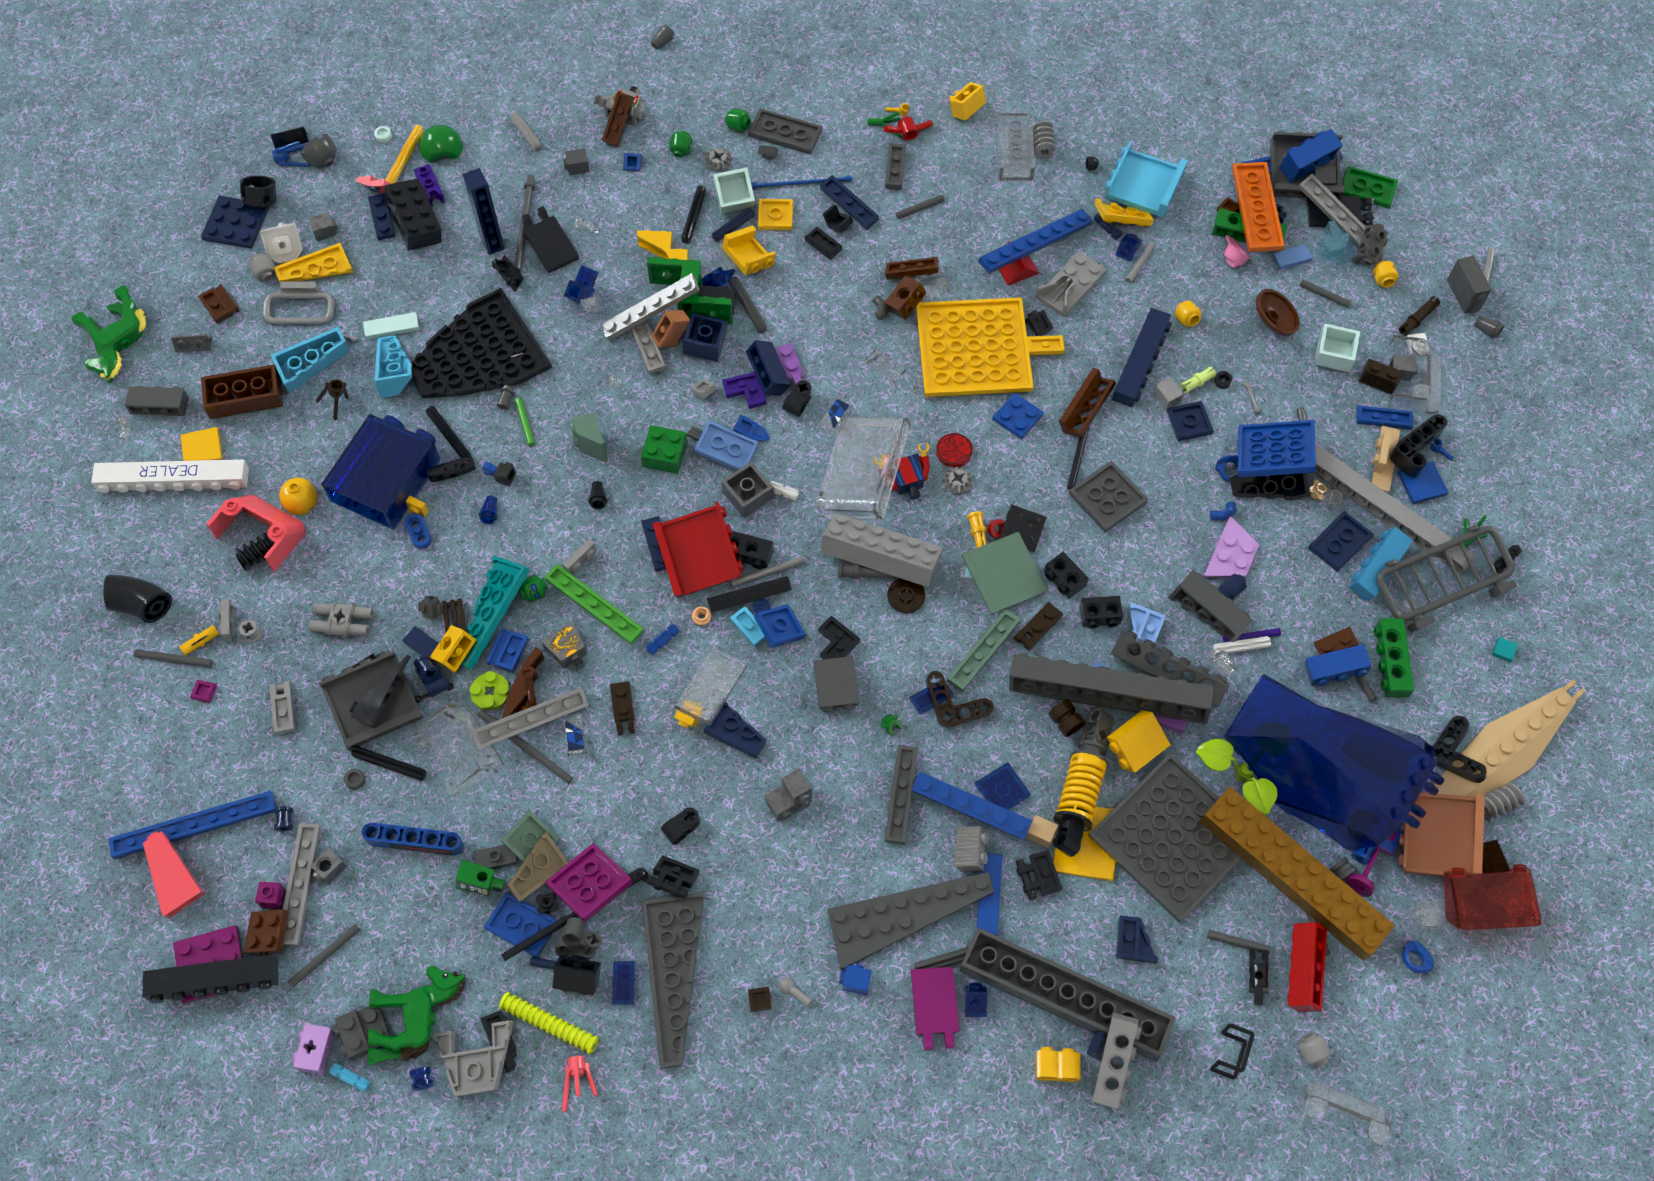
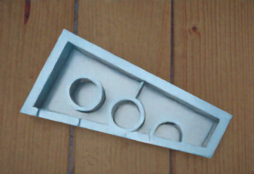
[271,327,350,393]

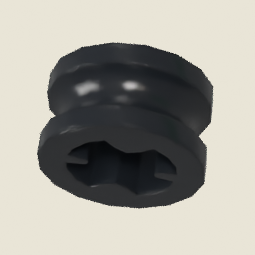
[1214,371,1232,389]

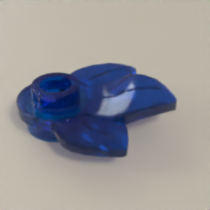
[702,267,735,287]

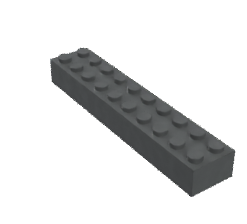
[1009,653,1214,724]
[959,927,1176,1062]

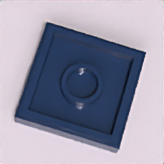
[1167,401,1214,441]

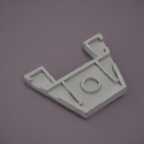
[433,1020,513,1097]

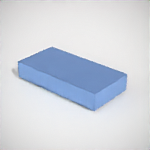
[1272,244,1312,270]

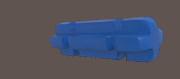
[646,624,679,655]

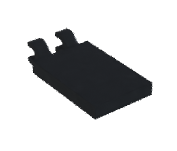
[1306,196,1375,228]
[522,206,579,274]

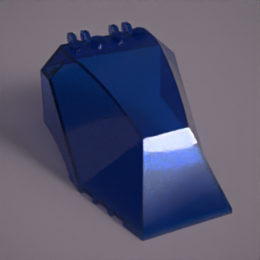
[1224,674,1445,850]

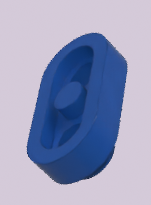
[405,514,432,549]

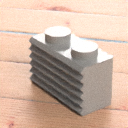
[954,826,989,872]

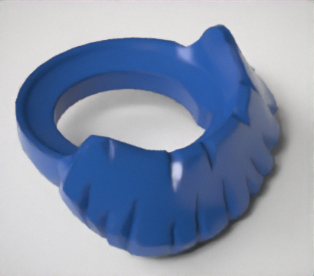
[1215,455,1238,482]
[1402,941,1434,974]

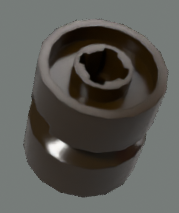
[1048,700,1086,737]

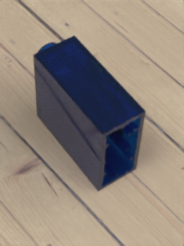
[321,414,441,530]

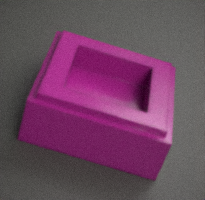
[190,680,217,703]

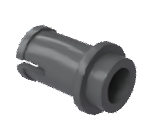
[497,385,515,410]

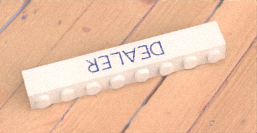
[91,459,249,493]

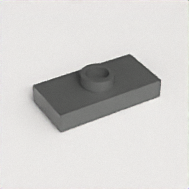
[473,845,518,869]

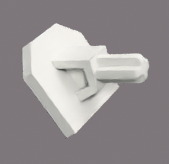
[260,223,303,263]

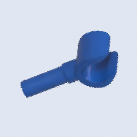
[1430,438,1454,461]

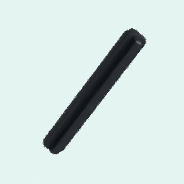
[681,185,706,244]
[426,406,472,458]
[351,746,427,781]

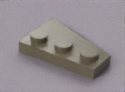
[506,831,569,902]

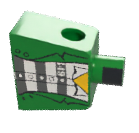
[456,860,505,896]

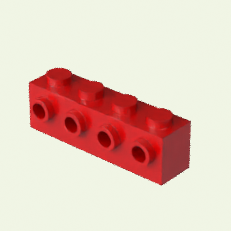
[1287,922,1327,1012]

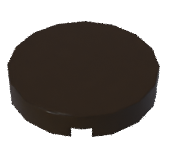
[887,578,925,614]

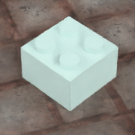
[713,168,755,214]
[1314,323,1360,373]

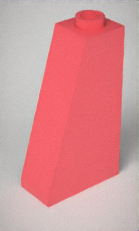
[143,831,205,919]

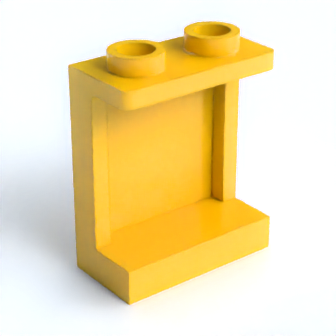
[721,225,776,276]

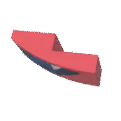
[356,175,391,193]

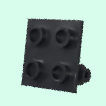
[999,504,1047,552]

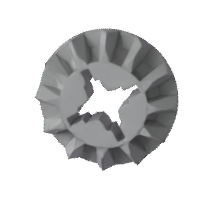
[704,146,732,171]
[943,466,973,494]

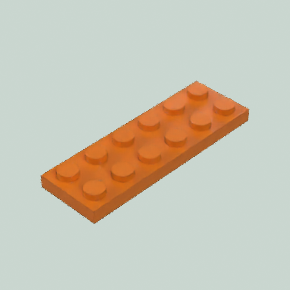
[1232,162,1285,252]

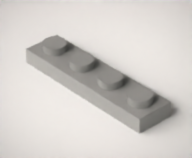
[631,320,666,375]

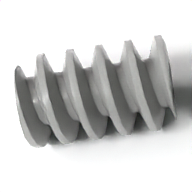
[1032,120,1055,159]
[1484,783,1526,821]

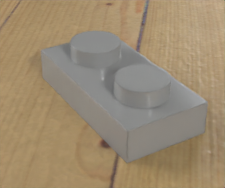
[562,539,597,574]
[218,599,234,642]

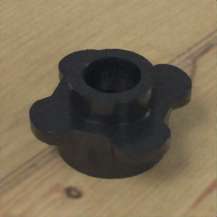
[536,892,558,914]

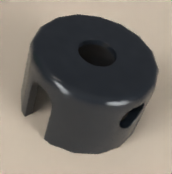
[240,175,277,208]

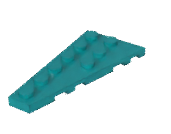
[460,555,530,670]

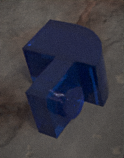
[564,265,599,304]

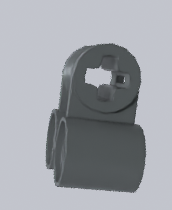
[555,917,602,959]

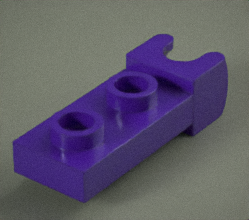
[413,164,445,207]

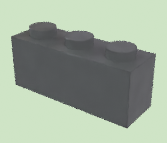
[125,386,189,416]

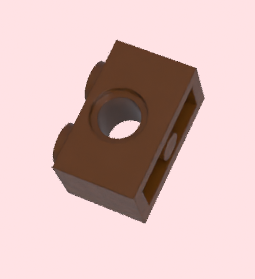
[884,275,927,320]

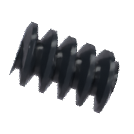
[235,533,274,571]

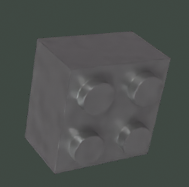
[721,462,774,518]

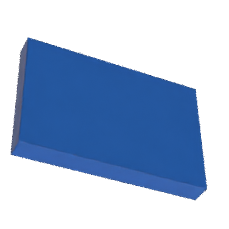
[484,892,557,958]

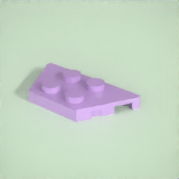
[1204,517,1259,579]

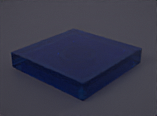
[974,762,1031,810]

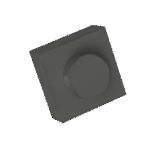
[758,145,778,158]

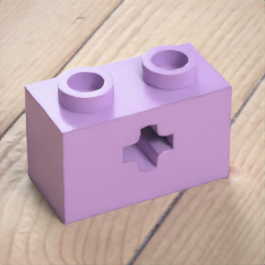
[292,1024,335,1075]

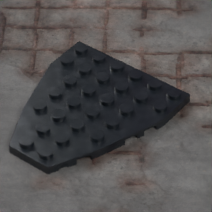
[411,288,552,398]

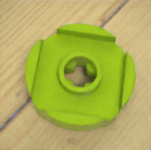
[469,671,510,711]

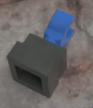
[482,462,516,487]

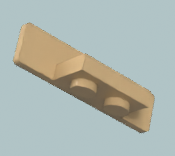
[1371,426,1400,493]

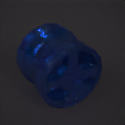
[409,1067,434,1091]

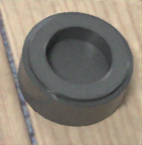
[344,769,365,790]

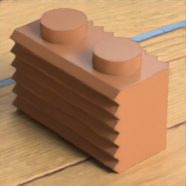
[651,310,690,348]

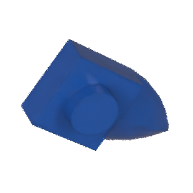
[733,414,770,441]

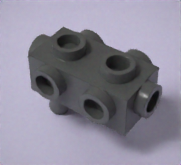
[1351,224,1388,266]

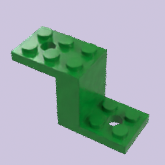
[647,257,733,325]

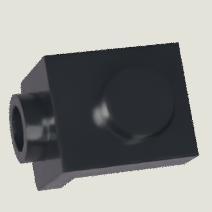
[823,204,853,232]

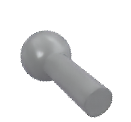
[778,977,813,1007]

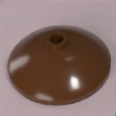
[1256,289,1300,336]

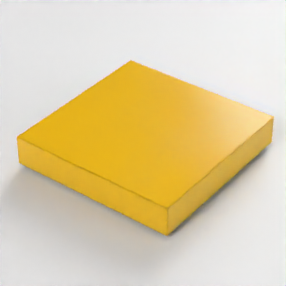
[758,199,793,230]
[180,427,223,461]

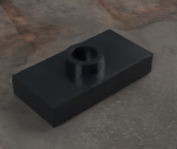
[805,227,842,260]

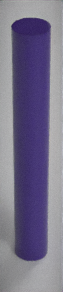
[1222,628,1281,643]

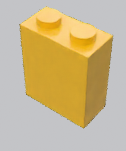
[1107,710,1170,773]

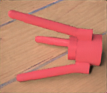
[562,1056,598,1112]

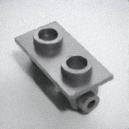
[171,333,212,353]

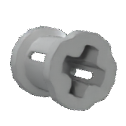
[239,620,262,643]

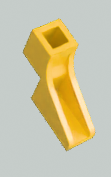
[637,230,689,260]

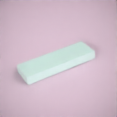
[363,312,420,340]

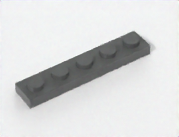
[885,745,918,845]

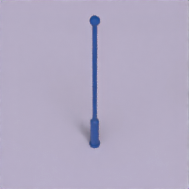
[751,175,852,189]

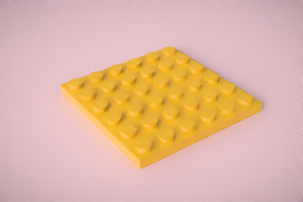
[916,297,1034,397]

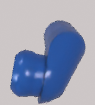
[1210,502,1237,520]

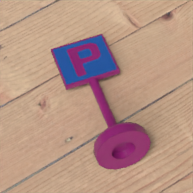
[1345,816,1404,897]

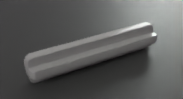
[511,112,542,151]

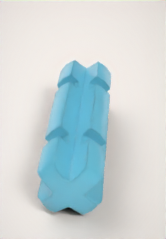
[329,1063,370,1092]

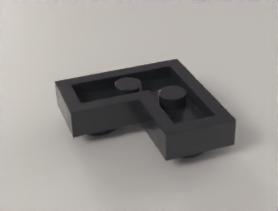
[818,616,860,659]

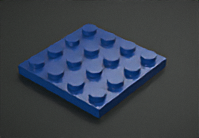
[1238,420,1316,477]

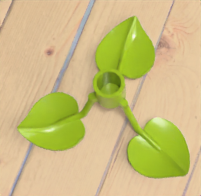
[1195,723,1291,815]

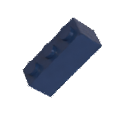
[746,340,791,396]

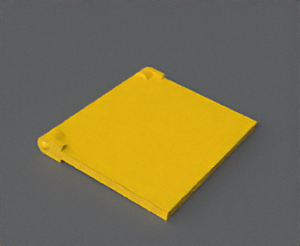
[1053,807,1115,881]

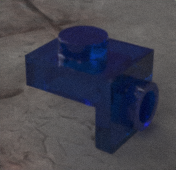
[1116,234,1143,262]
[964,983,987,1017]

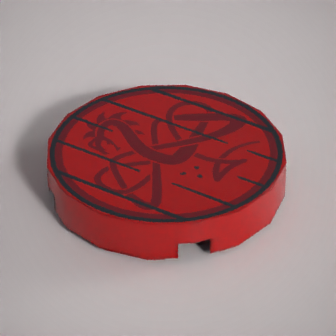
[936,433,973,468]

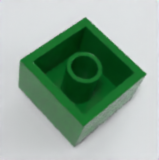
[641,425,687,474]

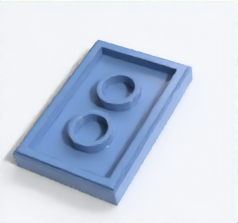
[694,420,759,471]

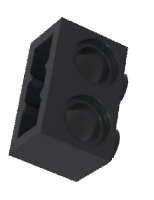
[1044,552,1089,599]
[1079,596,1123,628]

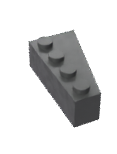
[1168,570,1253,642]

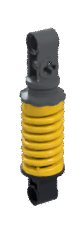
[1053,706,1114,857]

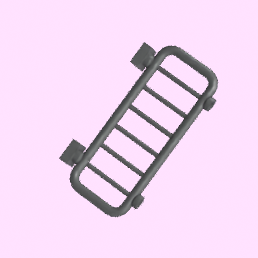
[1376,524,1517,633]

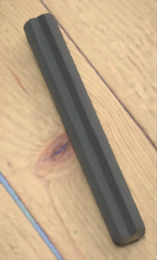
[729,276,767,333]
[915,943,993,969]

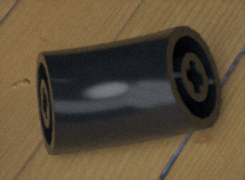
[103,575,172,623]

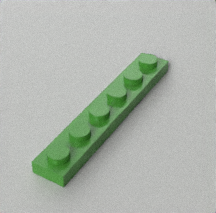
[544,564,644,645]

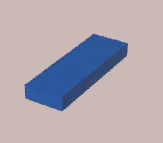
[1356,405,1413,430]

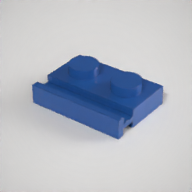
[486,628,529,673]

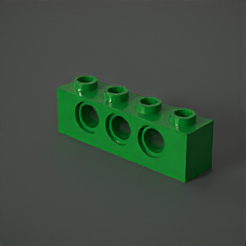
[1212,208,1287,243]
[1373,618,1414,697]

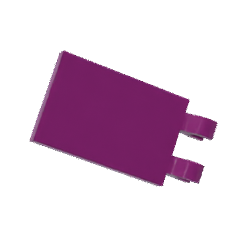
[911,967,959,1050]

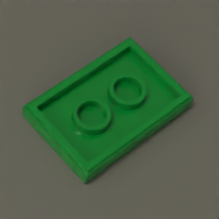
[1342,166,1398,209]

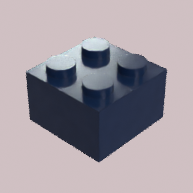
[683,313,727,362]

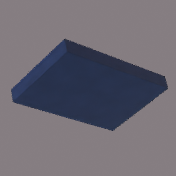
[1308,511,1374,572]

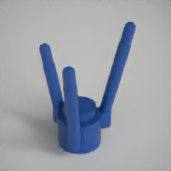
[272,141,311,167]

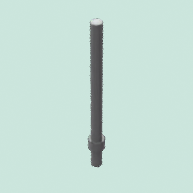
[477,710,573,784]

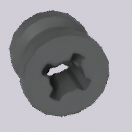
[1330,857,1357,881]

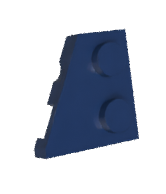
[1116,915,1158,964]

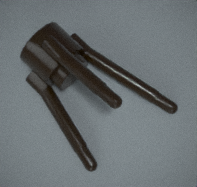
[316,379,348,420]

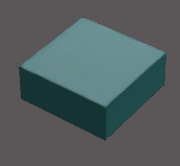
[1492,637,1518,663]

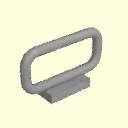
[263,282,335,325]

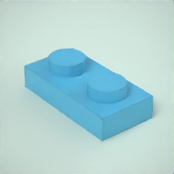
[730,606,766,648]

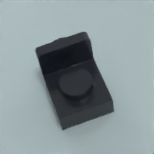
[1025,309,1054,336]

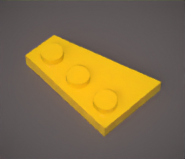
[1094,198,1153,227]

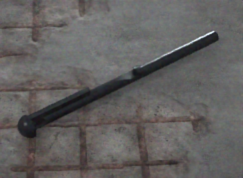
[501,868,648,961]

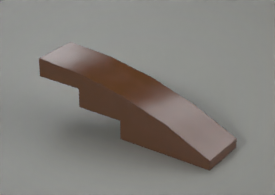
[502,647,544,718]

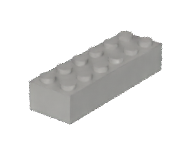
[820,513,943,587]

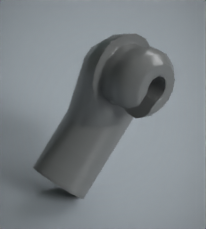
[873,295,888,320]

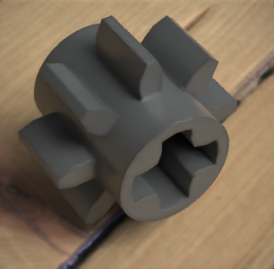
[418,596,443,619]

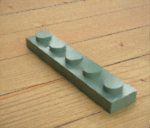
[947,609,1021,692]

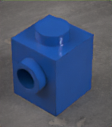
[839,964,872,995]

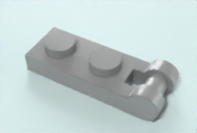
[269,680,296,735]

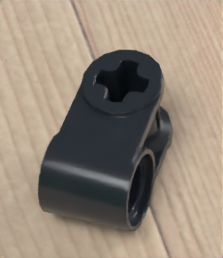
[782,380,811,417]
[661,807,700,845]

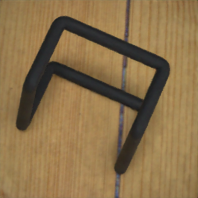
[1210,1023,1255,1079]

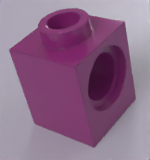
[255,882,286,910]

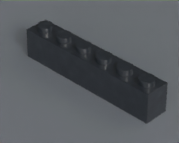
[142,954,278,1003]

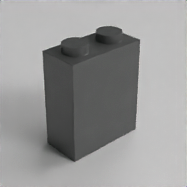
[1447,256,1492,313]
[813,656,859,712]

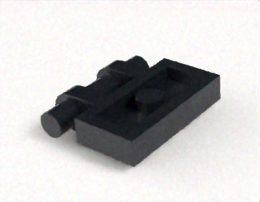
[1015,850,1062,900]
[647,855,700,899]

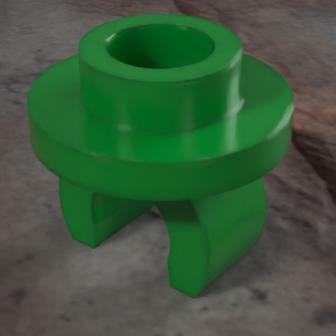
[880,714,902,735]

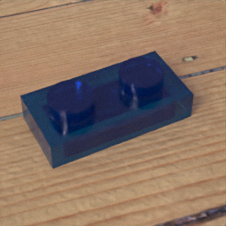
[612,961,635,1005]

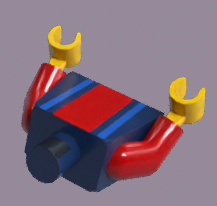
[873,442,930,500]

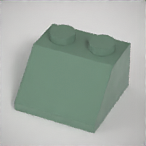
[571,413,608,462]

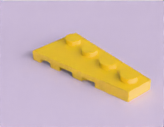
[274,243,353,282]

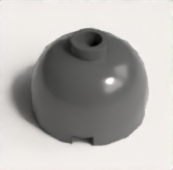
[301,134,337,167]

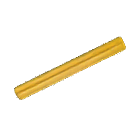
[385,125,424,184]

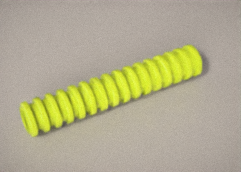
[499,992,598,1054]

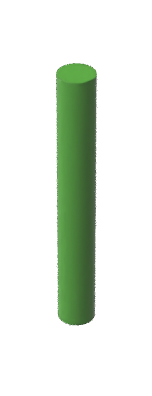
[515,398,535,447]

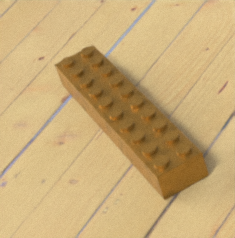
[1199,786,1395,961]

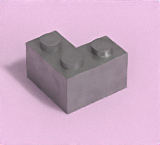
[764,769,812,821]

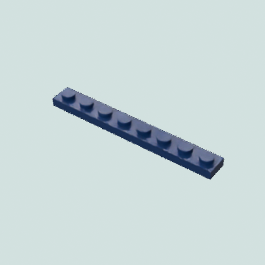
[978,209,1093,274]
[108,791,276,859]

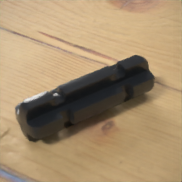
[1493,545,1522,573]

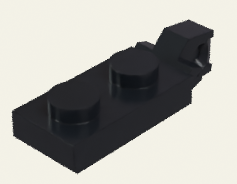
[480,1010,517,1073]

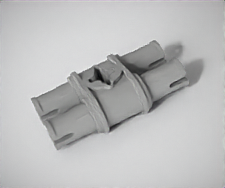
[308,602,374,638]

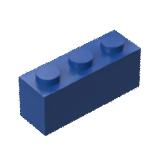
[1304,644,1372,687]

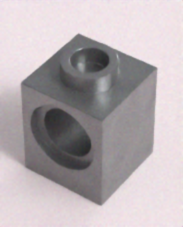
[310,848,347,885]

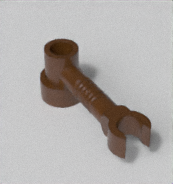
[520,668,537,711]

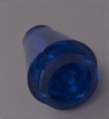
[479,496,497,524]

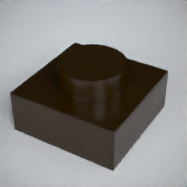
[748,987,772,1012]

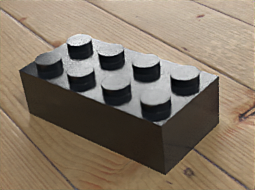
[385,178,442,251]

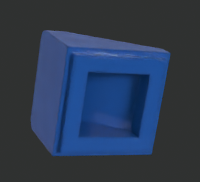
[623,152,643,171]

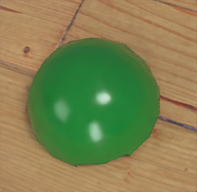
[419,125,463,163]

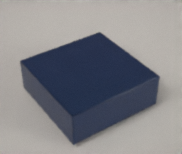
[1086,1031,1105,1057]

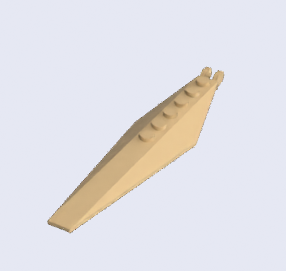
[1396,679,1586,847]

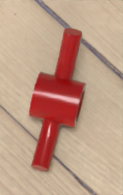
[884,117,933,141]

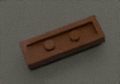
[602,91,635,147]
[885,257,939,279]

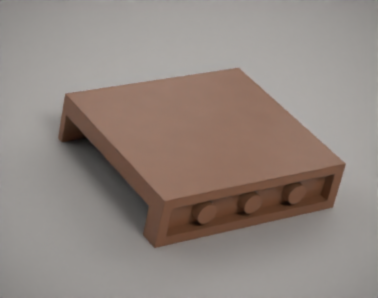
[1398,788,1485,880]

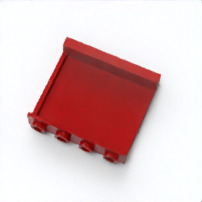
[652,502,744,598]

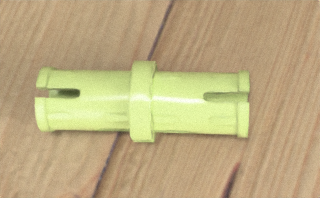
[1180,367,1216,393]

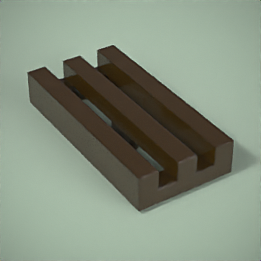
[442,598,466,633]

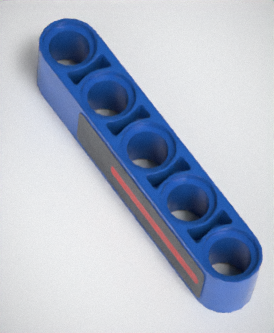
[361,823,464,856]

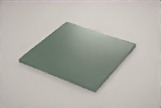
[961,532,1048,615]

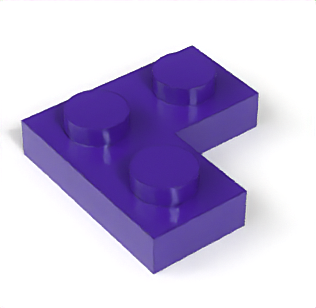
[722,372,767,409]

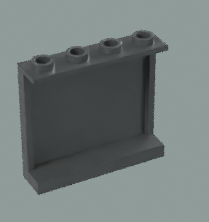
[1270,131,1344,198]
[319,651,423,750]

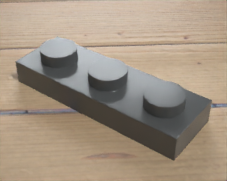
[885,143,906,189]

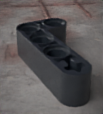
[1390,414,1448,477]

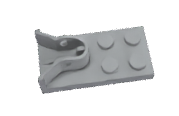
[1036,251,1107,317]

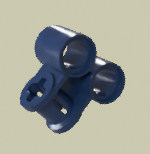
[414,654,449,697]

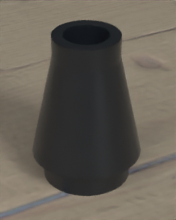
[589,481,607,509]

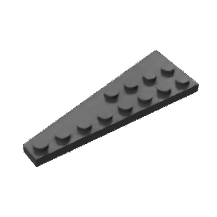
[827,872,994,970]
[642,892,704,1069]

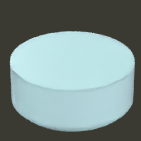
[374,126,392,143]

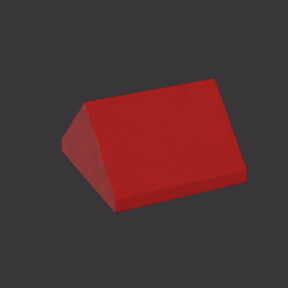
[998,242,1039,286]

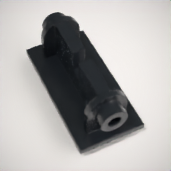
[270,127,309,148]
[492,255,524,292]

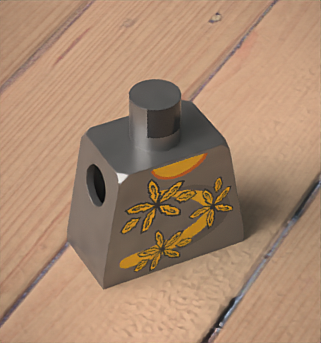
[541,621,587,671]

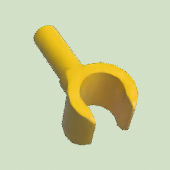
[885,103,909,116]

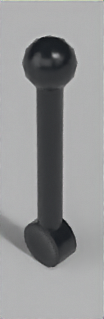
[415,682,454,703]

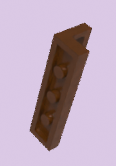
[1059,368,1116,438]

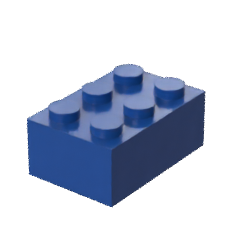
[1279,128,1343,183]

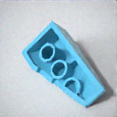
[375,335,412,398]

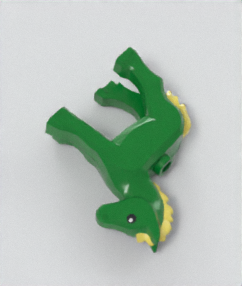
[71,285,146,383]

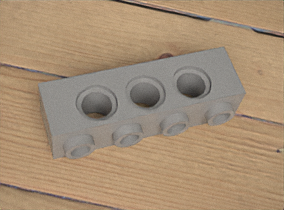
[1092,1013,1142,1109]

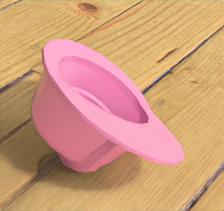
[1224,235,1253,268]

